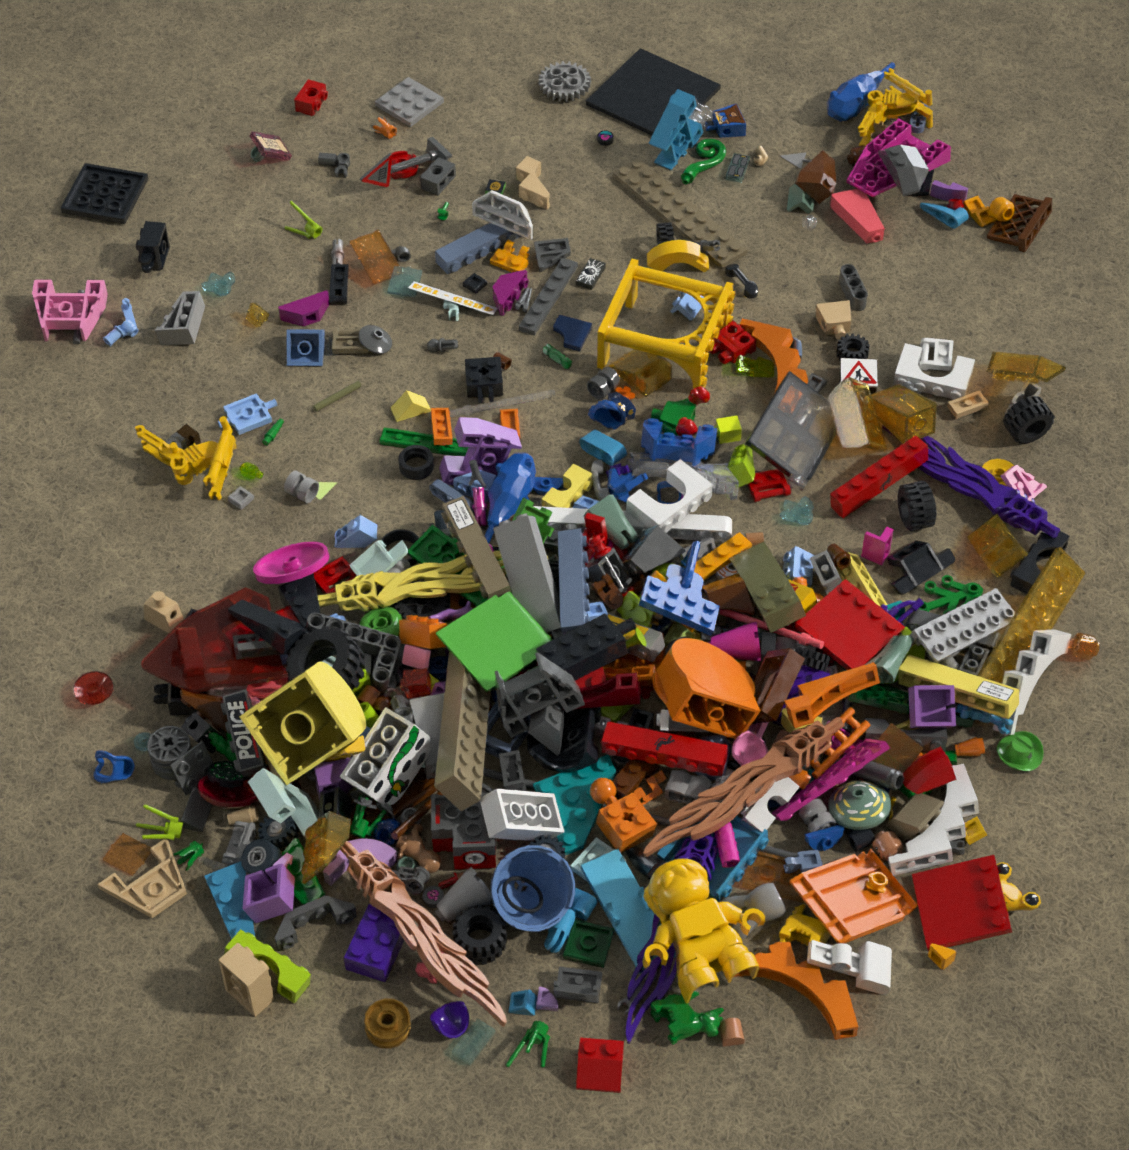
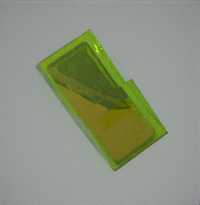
[736,355,774,378]

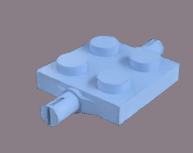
[218,393,278,435]

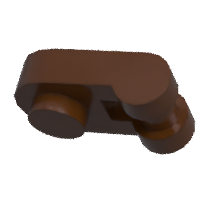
[591,573,624,610]

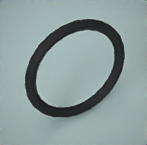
[502,876,544,914]

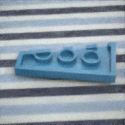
[205,861,255,940]

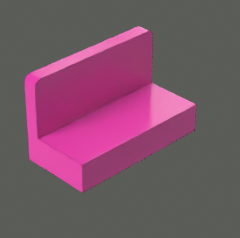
[861,527,894,565]

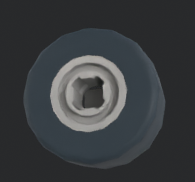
[241,839,282,879]

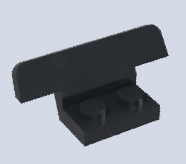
[887,540,955,595]

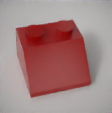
[576,1037,624,1093]

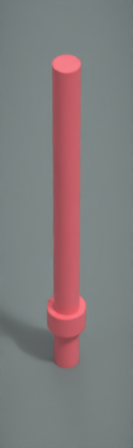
[719,610,824,649]

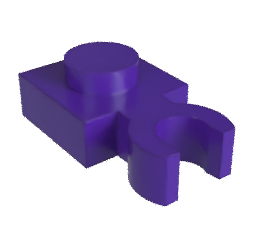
[606,463,630,477]

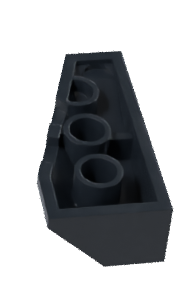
[228,599,311,655]

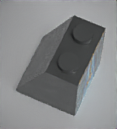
[621,525,686,577]

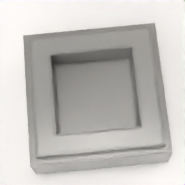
[227,486,254,510]

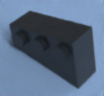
[278,573,320,628]

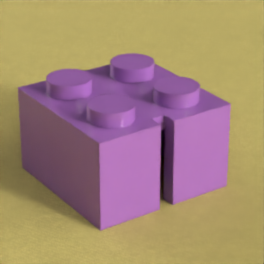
[908,685,956,728]
[243,863,295,923]

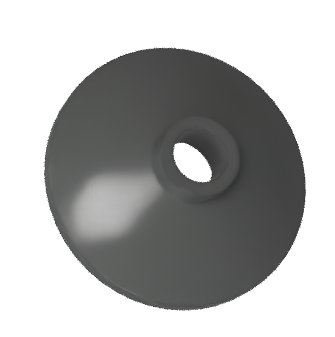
[358,325,392,354]

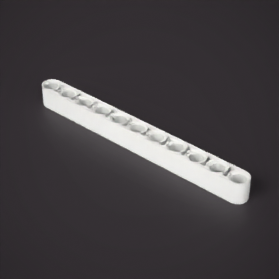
[533,506,732,541]

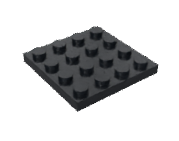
[61,163,148,224]

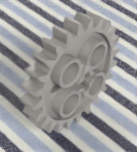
[539,61,591,102]

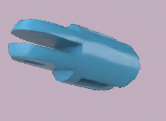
[544,909,576,953]

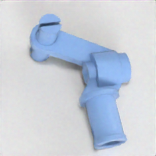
[103,298,139,346]

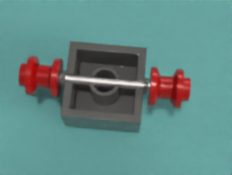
[585,534,634,599]

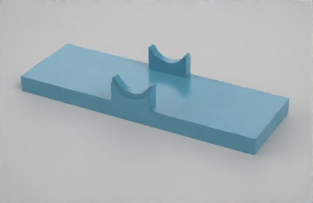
[580,849,676,973]

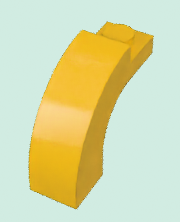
[647,240,709,272]

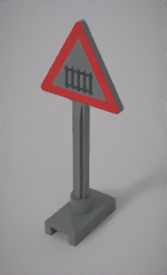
[360,137,452,187]

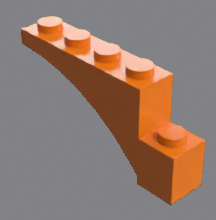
[784,662,880,728]

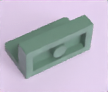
[787,184,814,214]

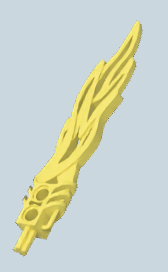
[318,551,549,611]

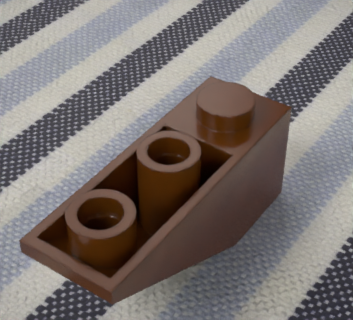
[180,689,228,733]

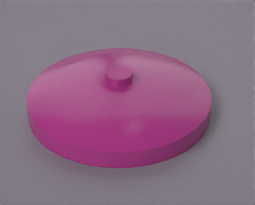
[253,542,329,584]

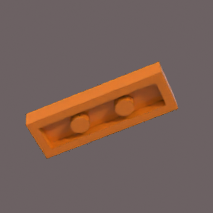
[431,408,453,446]

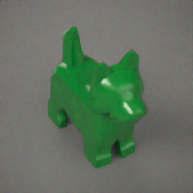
[651,991,724,1045]

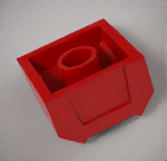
[903,746,957,794]

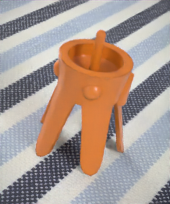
[372,117,397,139]

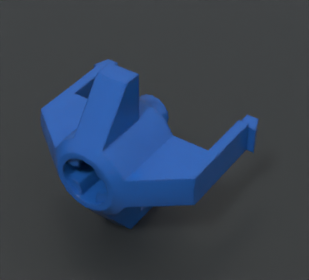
[607,468,648,503]

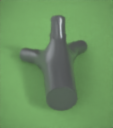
[468,460,487,488]

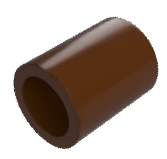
[493,352,512,370]

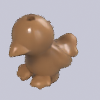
[396,823,441,873]

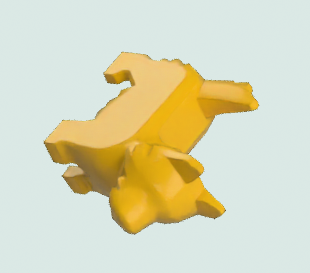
[779,904,831,946]

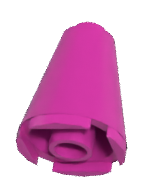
[707,622,761,661]

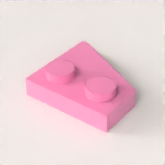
[1001,465,1047,501]

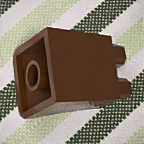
[701,573,755,617]

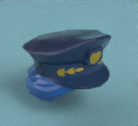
[588,392,636,430]

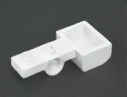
[807,940,892,995]

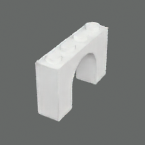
[893,343,975,400]
[626,459,713,532]

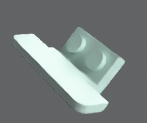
[349,540,408,596]

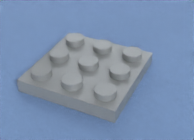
[375,77,444,127]

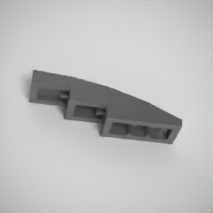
[499,750,527,791]

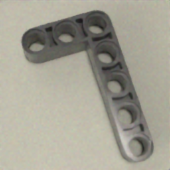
[306,613,401,692]

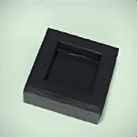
[463,273,487,294]

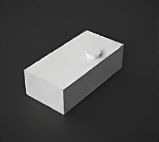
[480,789,564,841]

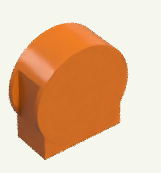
[652,638,760,739]

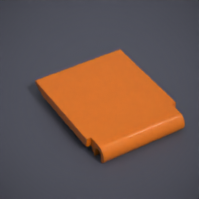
[789,849,917,944]

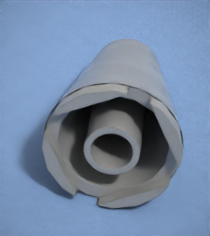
[435,867,493,923]

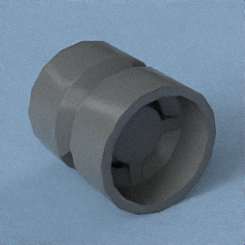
[587,367,621,400]

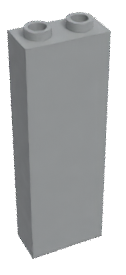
[493,513,561,635]

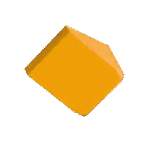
[928,943,956,970]

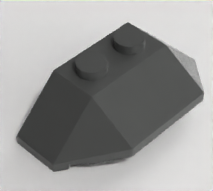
[878,144,929,197]

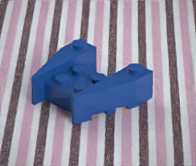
[641,418,717,466]

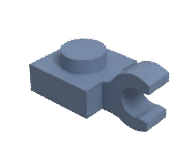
[783,850,822,873]

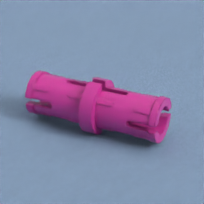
[472,487,487,526]

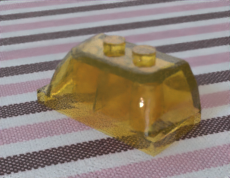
[828,377,888,452]

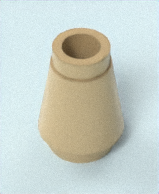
[227,805,259,825]

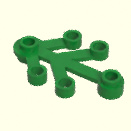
[919,575,983,615]

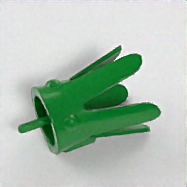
[173,841,204,871]

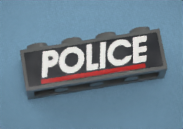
[221,690,267,777]

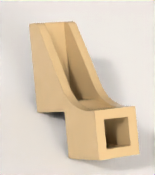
[516,156,550,210]

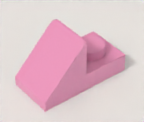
[402,645,431,670]

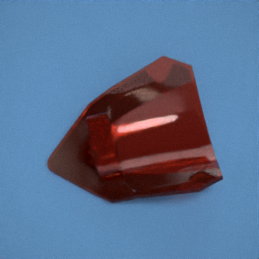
[141,587,288,693]

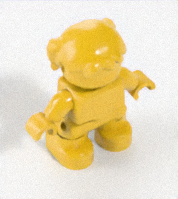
[642,858,765,1004]

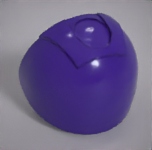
[430,1001,469,1038]

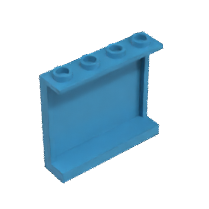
[657,814,769,902]

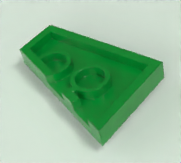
[282,838,326,904]

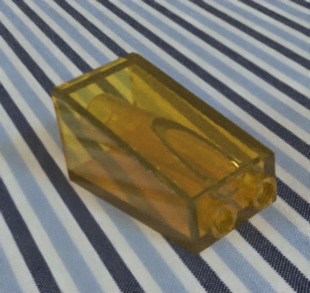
[868,384,937,443]

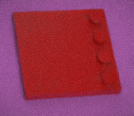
[794,579,905,670]
[912,855,1012,951]

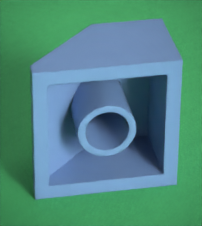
[287,329,325,366]

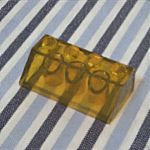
[986,351,1066,384]

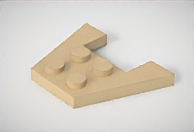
[97,839,187,918]

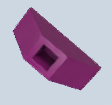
[492,270,529,316]
[278,290,330,327]

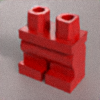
[709,321,756,364]

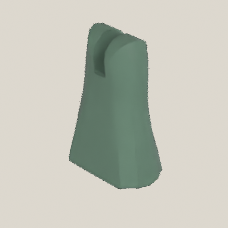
[583,494,639,550]
[865,635,914,683]

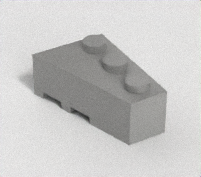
[155,291,205,345]

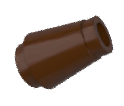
[827,543,851,569]

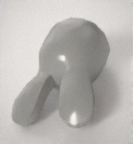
[721,883,786,939]

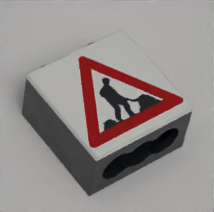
[839,358,878,399]

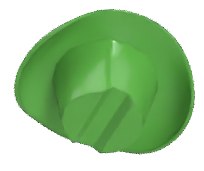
[359,607,402,637]
[997,731,1044,771]

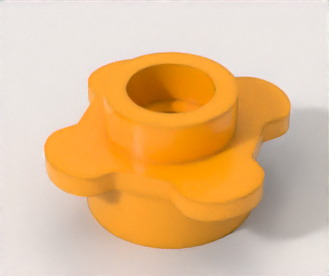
[865,872,888,893]

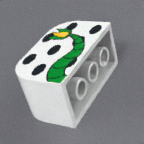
[340,707,431,805]

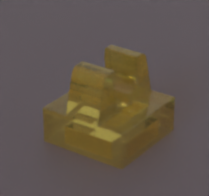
[246,303,269,327]

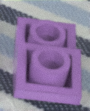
[930,180,968,202]

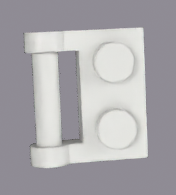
[919,338,953,371]

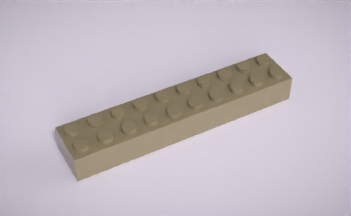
[434,651,490,811]

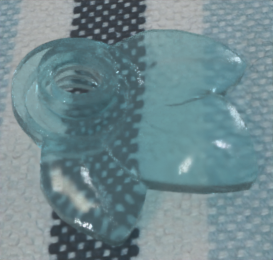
[201,271,235,296]
[779,496,814,525]

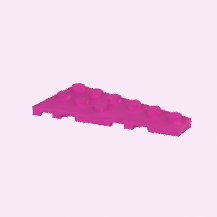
[772,738,890,821]

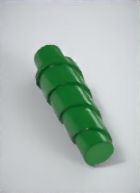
[262,418,284,446]

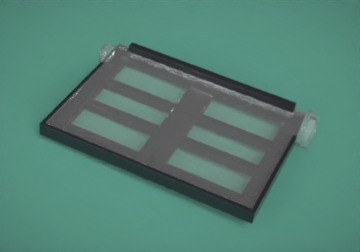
[745,371,846,491]

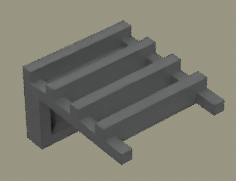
[553,967,602,1003]

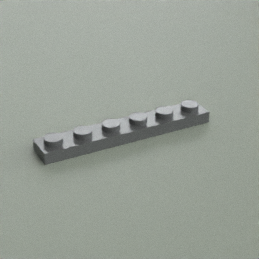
[519,258,578,336]

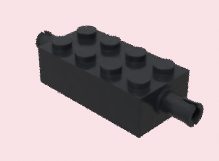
[526,614,636,681]

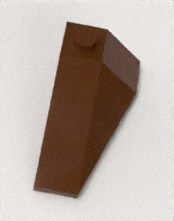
[795,150,836,204]

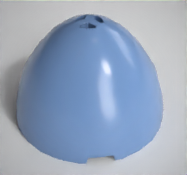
[491,845,575,931]

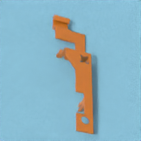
[634,770,667,805]

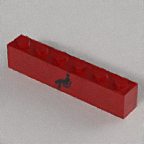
[830,435,928,518]
[602,721,728,776]

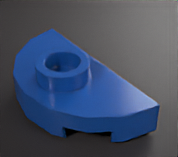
[532,477,563,496]
[804,825,844,851]

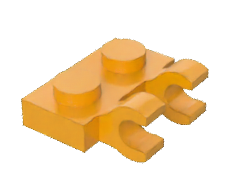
[490,240,530,273]

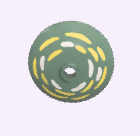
[828,780,891,830]

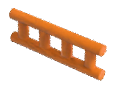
[810,707,871,779]

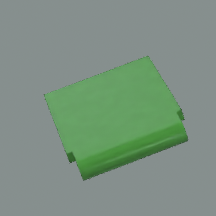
[436,592,553,692]

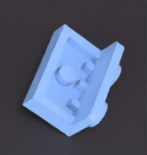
[670,291,704,320]
[783,546,814,587]

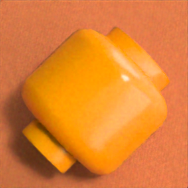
[989,197,1014,222]

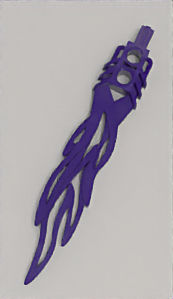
[882,423,1060,538]
[626,833,718,1044]

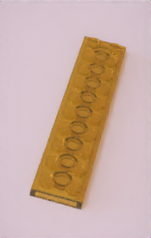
[977,547,1085,684]

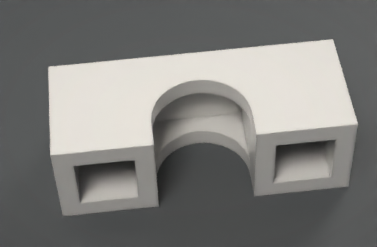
[741,777,800,832]

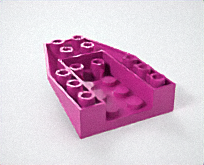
[846,118,951,197]

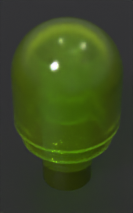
[239,462,264,479]

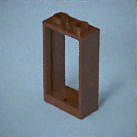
[752,648,805,724]

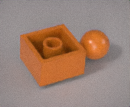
[590,778,657,853]

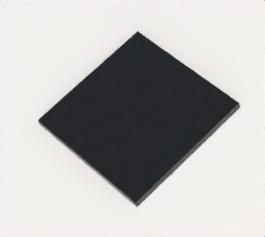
[586,48,721,136]

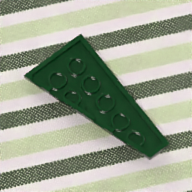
[848,683,975,728]

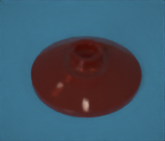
[73,671,114,705]

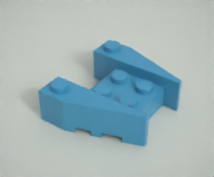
[649,89,703,170]

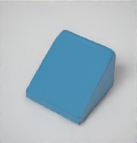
[508,989,537,1016]

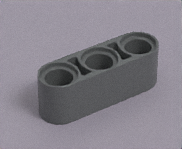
[839,264,868,311]

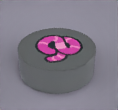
[422,886,444,908]

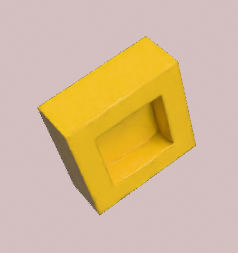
[965,816,987,845]

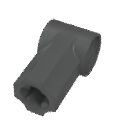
[391,695,413,723]

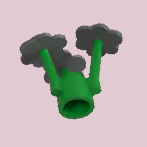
[349,789,395,839]

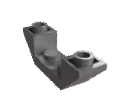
[275,895,357,951]

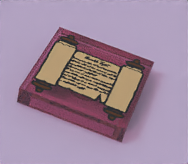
[249,131,292,160]

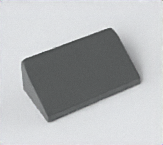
[181,787,212,832]

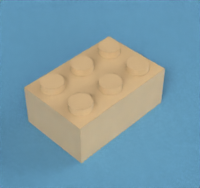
[218,943,274,1017]

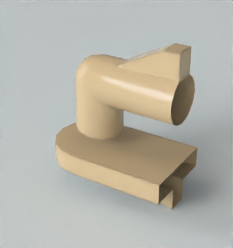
[870,121,886,142]

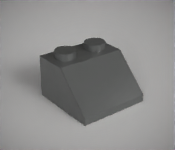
[528,702,564,756]

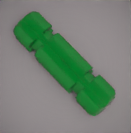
[543,344,572,369]

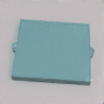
[387,266,422,297]

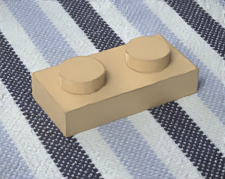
[947,391,989,419]

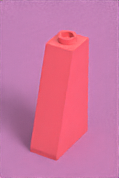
[830,189,885,244]

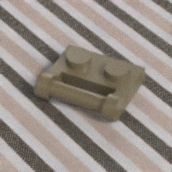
[332,328,368,354]

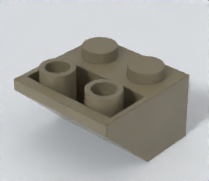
[885,793,944,842]

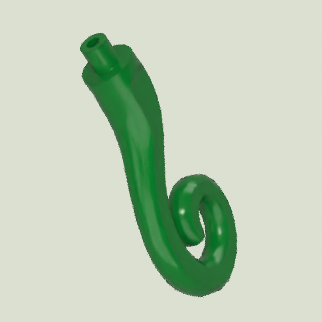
[681,139,726,185]

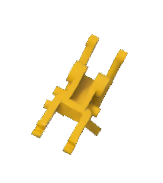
[858,68,933,146]
[135,416,237,501]

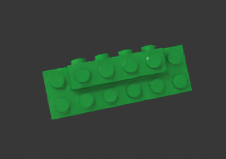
[407,524,512,607]

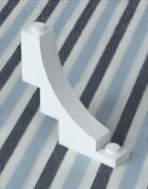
[993,629,1071,735]
[888,764,979,876]

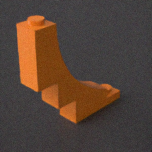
[739,318,808,415]

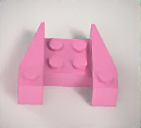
[32,280,108,341]

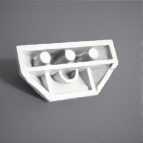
[472,190,533,240]

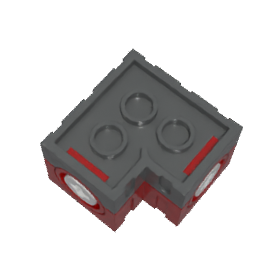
[431,792,496,869]

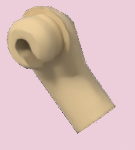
[753,146,768,166]

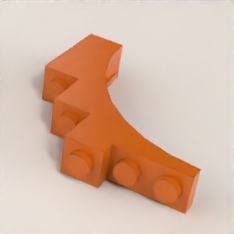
[734,941,858,1040]

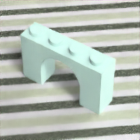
[248,768,325,839]

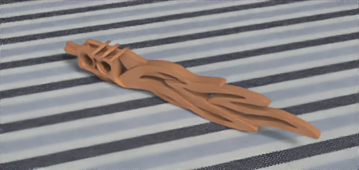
[643,717,845,857]
[339,841,507,1027]

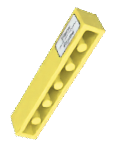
[898,655,1019,719]

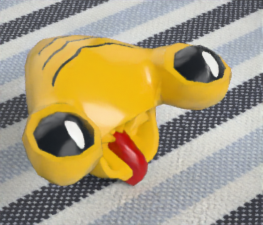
[997,862,1041,912]

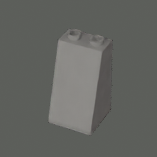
[409,693,444,779]

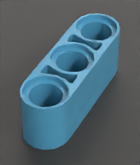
[579,430,627,466]

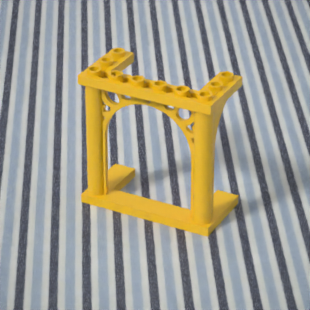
[597,259,735,388]

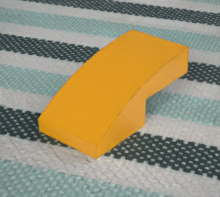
[963,196,996,227]

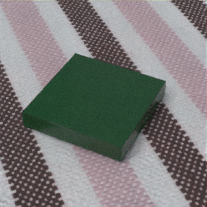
[563,919,615,968]

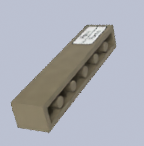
[441,495,511,600]

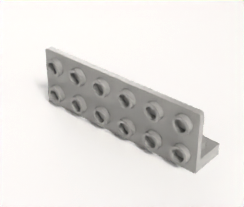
[909,588,1019,663]

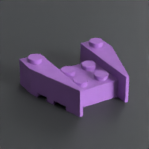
[439,417,522,485]

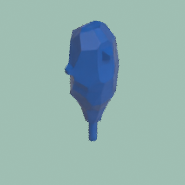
[827,62,895,122]
[484,452,536,544]

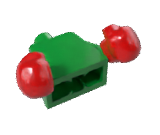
[651,386,710,436]

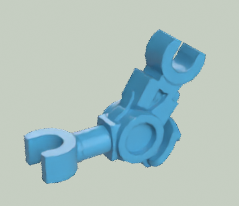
[956,704,1013,735]

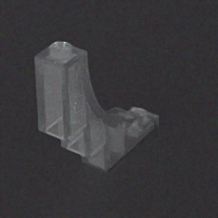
[626,452,739,500]

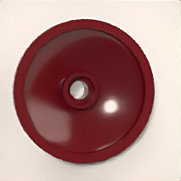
[198,776,258,809]

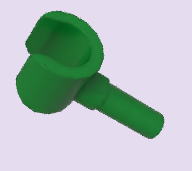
[437,202,449,221]

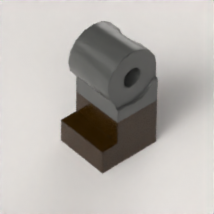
[166,424,201,450]

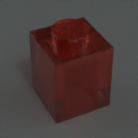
[400,668,432,699]

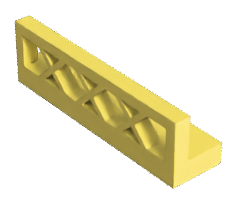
[835,552,887,607]

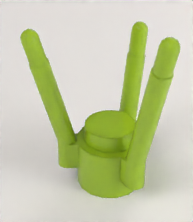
[284,201,323,239]
[136,804,183,840]

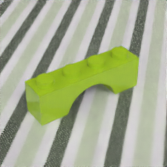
[224,929,311,1004]

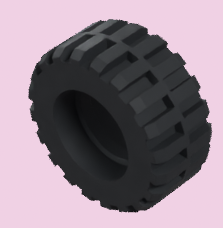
[286,626,365,690]

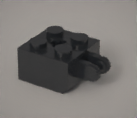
[136,221,170,273]
[465,357,503,403]
[153,667,210,716]

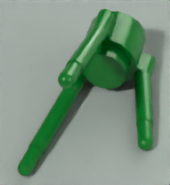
[506,1021,550,1068]

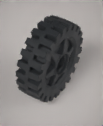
[394,579,450,623]

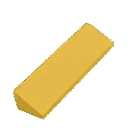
[323,735,365,762]

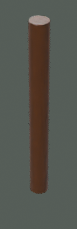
[391,791,443,840]

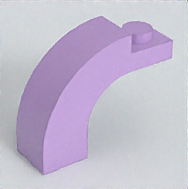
[323,839,398,886]

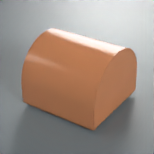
[719,1018,745,1047]

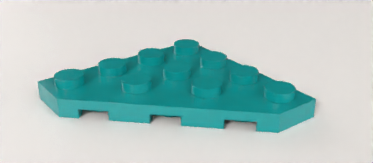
[533,754,616,855]

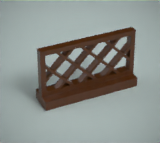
[987,194,1052,253]

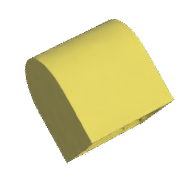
[239,662,366,785]

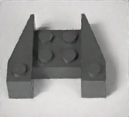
[495,652,585,738]

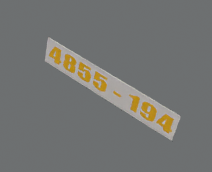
[408,282,497,315]

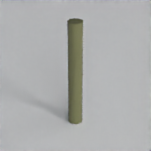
[313,381,362,412]

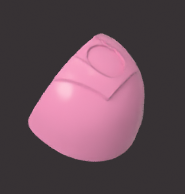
[732,731,768,766]

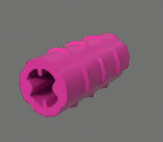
[715,822,740,868]

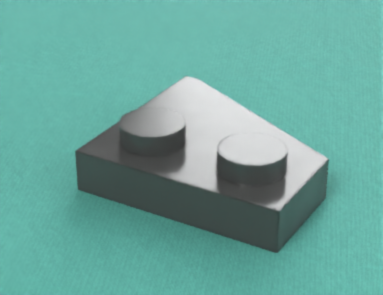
[534,238,571,272]

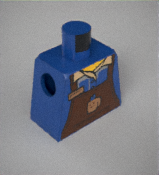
[705,104,746,138]

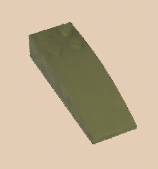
[729,542,806,633]

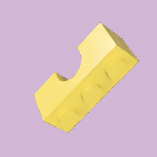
[542,464,593,508]

